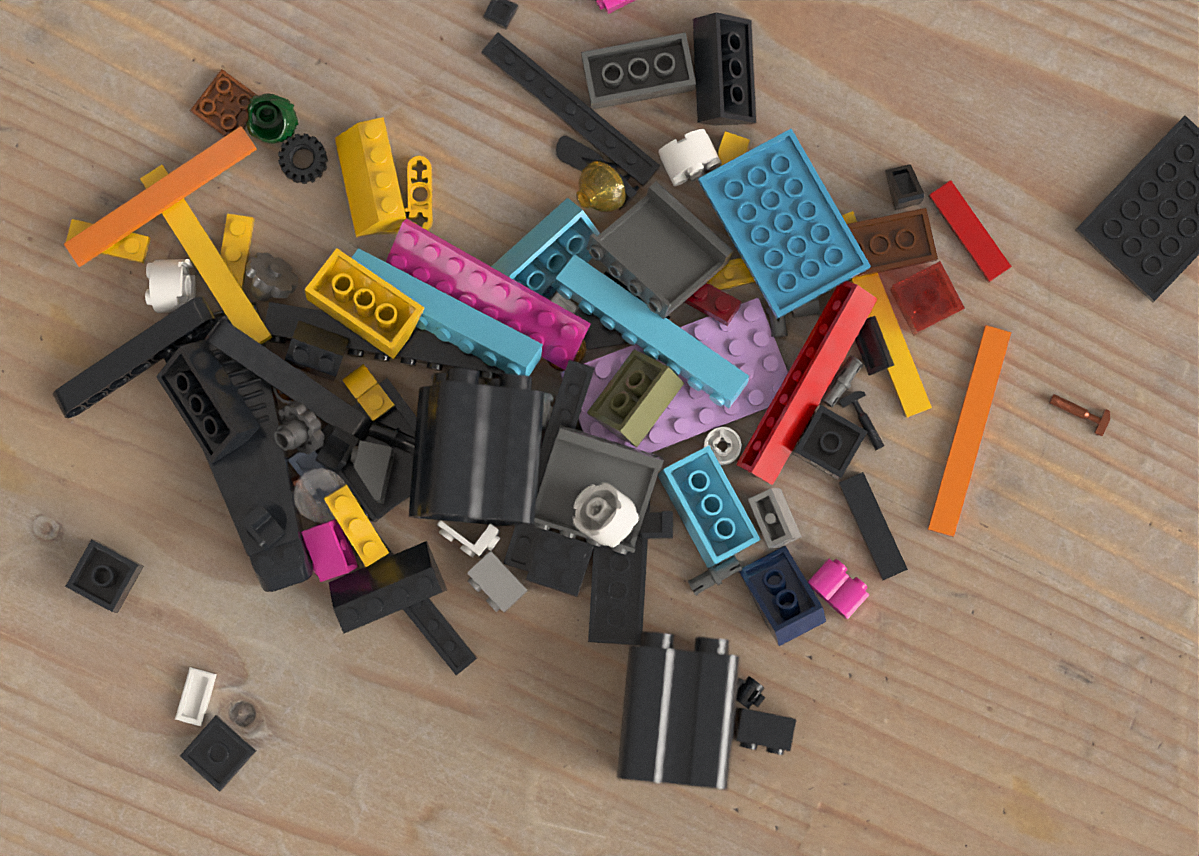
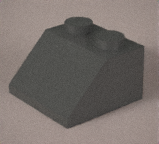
[351,441,395,504]

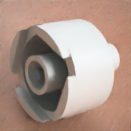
[658,129,722,187]
[145,259,196,313]
[573,483,639,547]

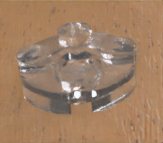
[293,468,345,523]

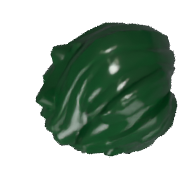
[247,93,299,144]

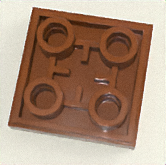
[190,69,257,137]

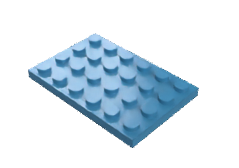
[698,128,871,319]

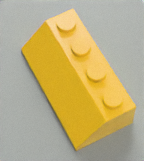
[335,117,407,237]
[305,248,424,359]

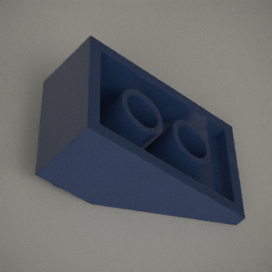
[739,546,826,646]

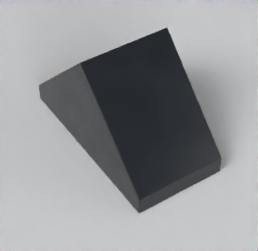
[885,164,925,210]

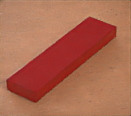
[928,180,1012,282]

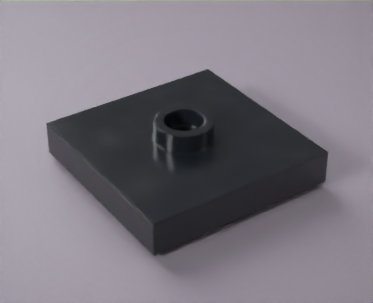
[180,715,257,792]

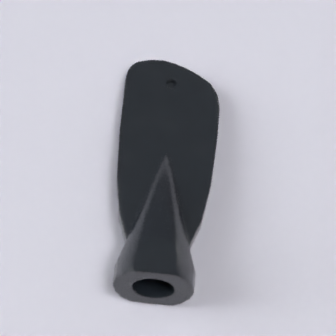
[556,136,618,183]

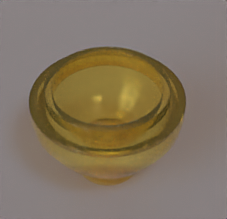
[576,161,625,212]

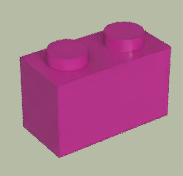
[301,518,358,582]

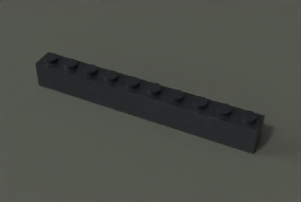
[265,302,506,379]

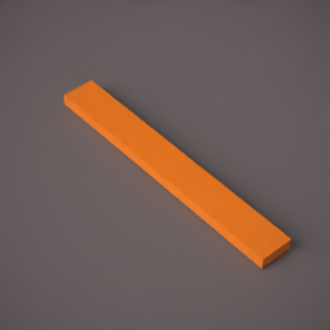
[64,126,257,267]
[927,325,1012,537]

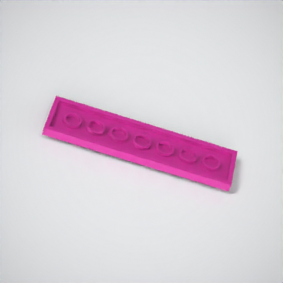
[386,219,590,370]

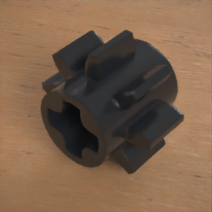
[736,676,766,710]

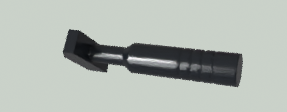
[839,391,885,451]

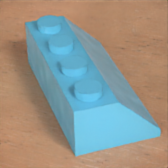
[491,198,600,298]
[657,445,761,568]

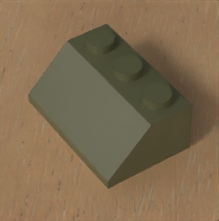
[587,349,684,448]

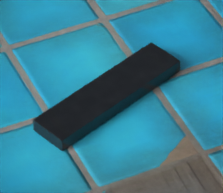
[838,472,908,581]

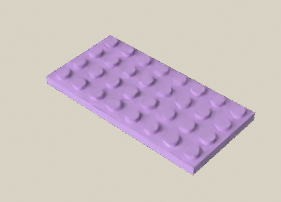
[560,298,788,453]

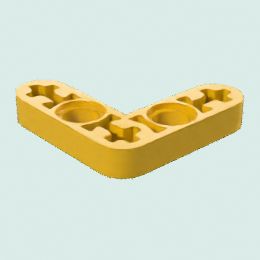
[369,156,433,235]

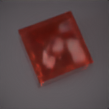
[889,261,965,336]

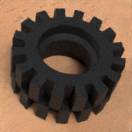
[278,133,328,184]

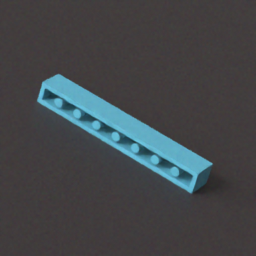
[351,248,543,376]
[555,254,749,409]

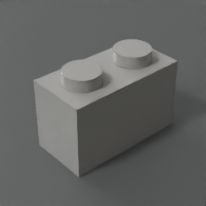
[748,488,801,549]
[467,551,528,613]

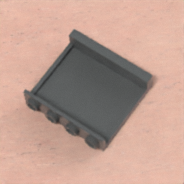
[587,181,733,319]
[534,425,664,554]

